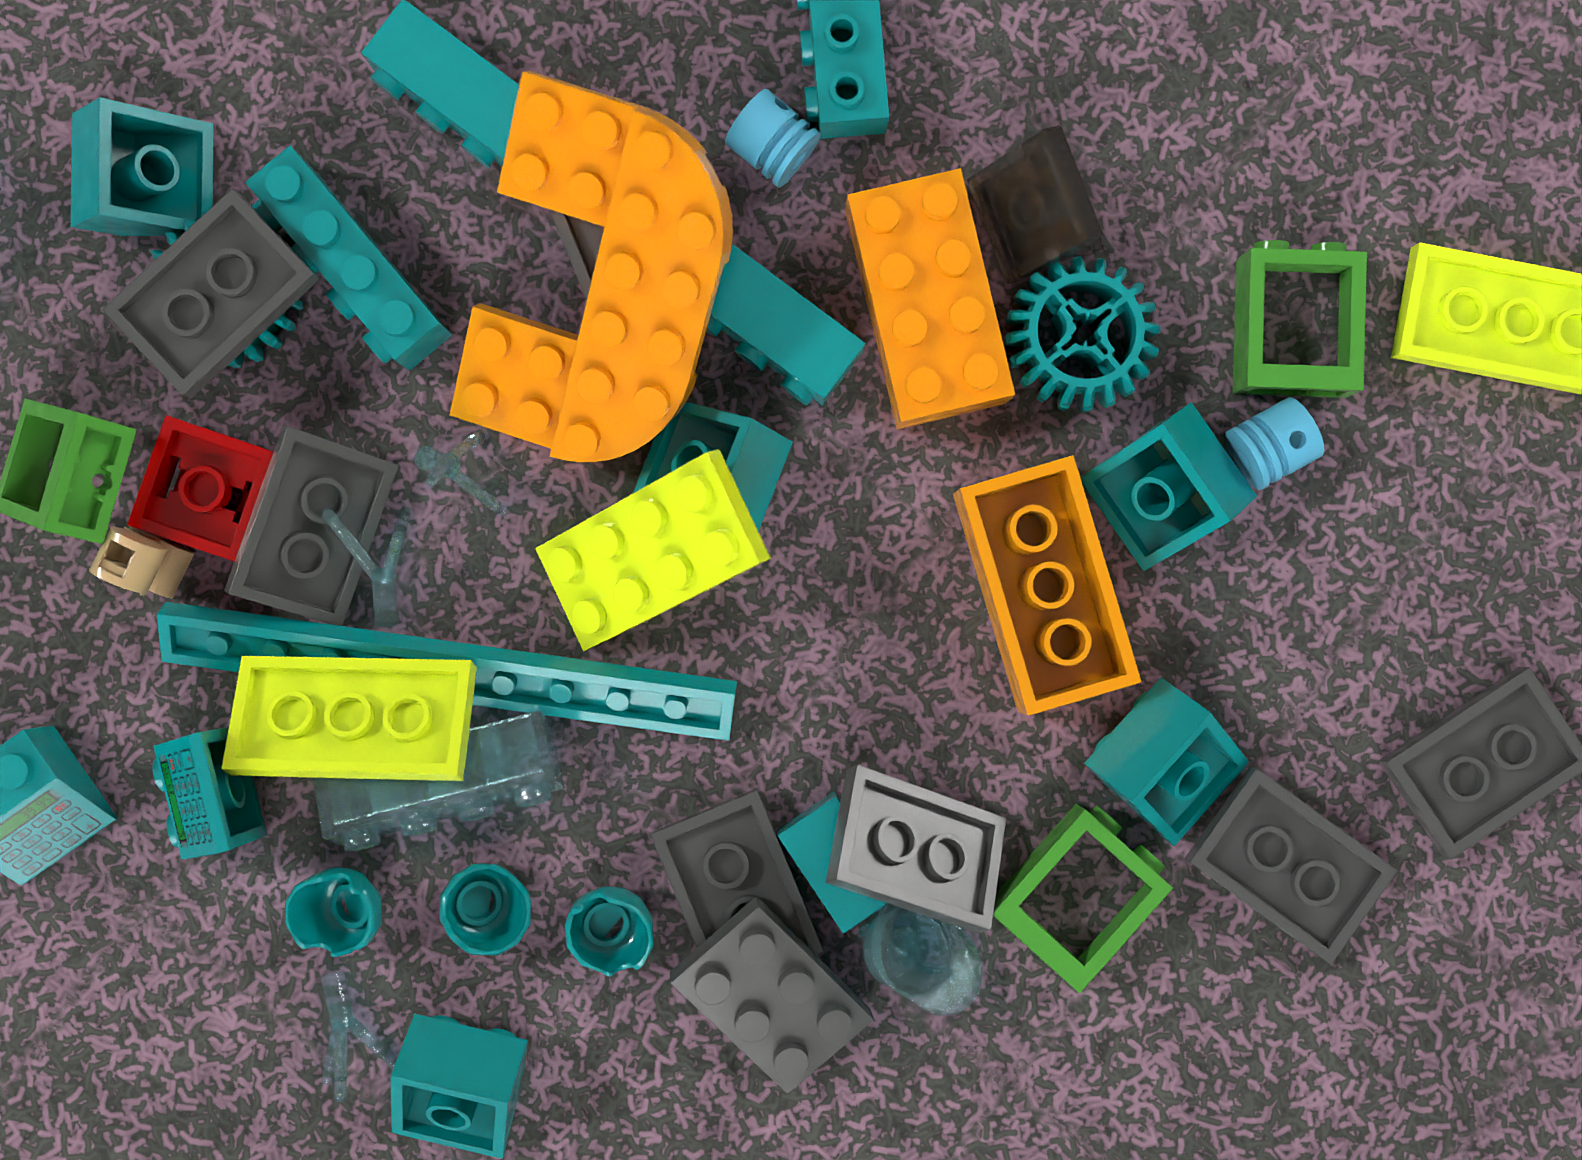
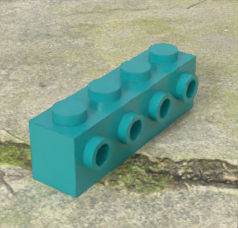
[796,0,889,139]
[245,145,453,371]

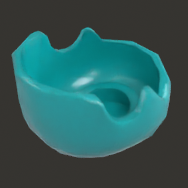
[439,863,531,956]
[285,866,382,957]
[564,886,654,977]

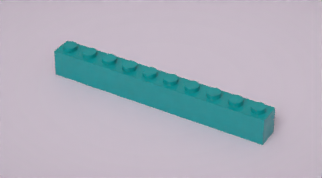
[361,0,866,406]

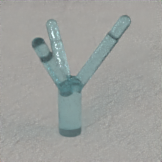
[415,428,508,517]
[322,506,411,627]
[321,970,398,1102]

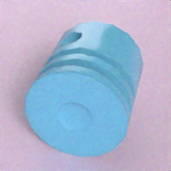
[725,89,821,188]
[1225,397,1325,490]

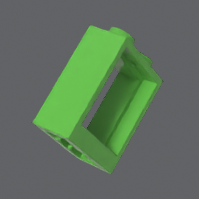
[1233,240,1367,398]
[0,398,137,544]
[993,804,1173,994]

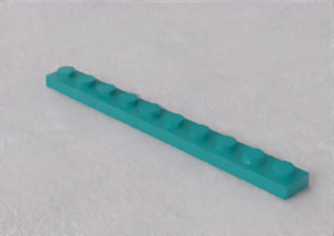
[157,602,737,741]

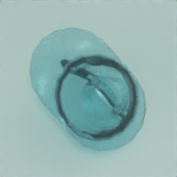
[857,903,983,1016]

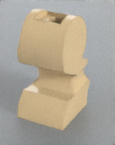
[89,526,195,599]

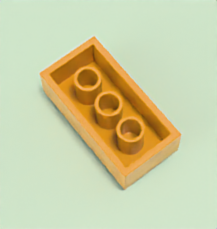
[845,168,1015,429]
[953,455,1141,716]

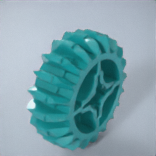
[1003,256,1161,413]

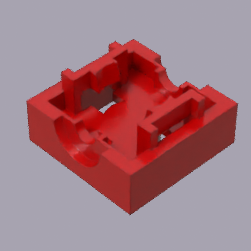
[127,415,274,562]

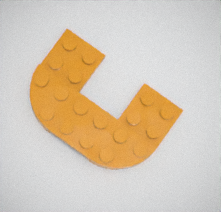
[449,71,733,462]

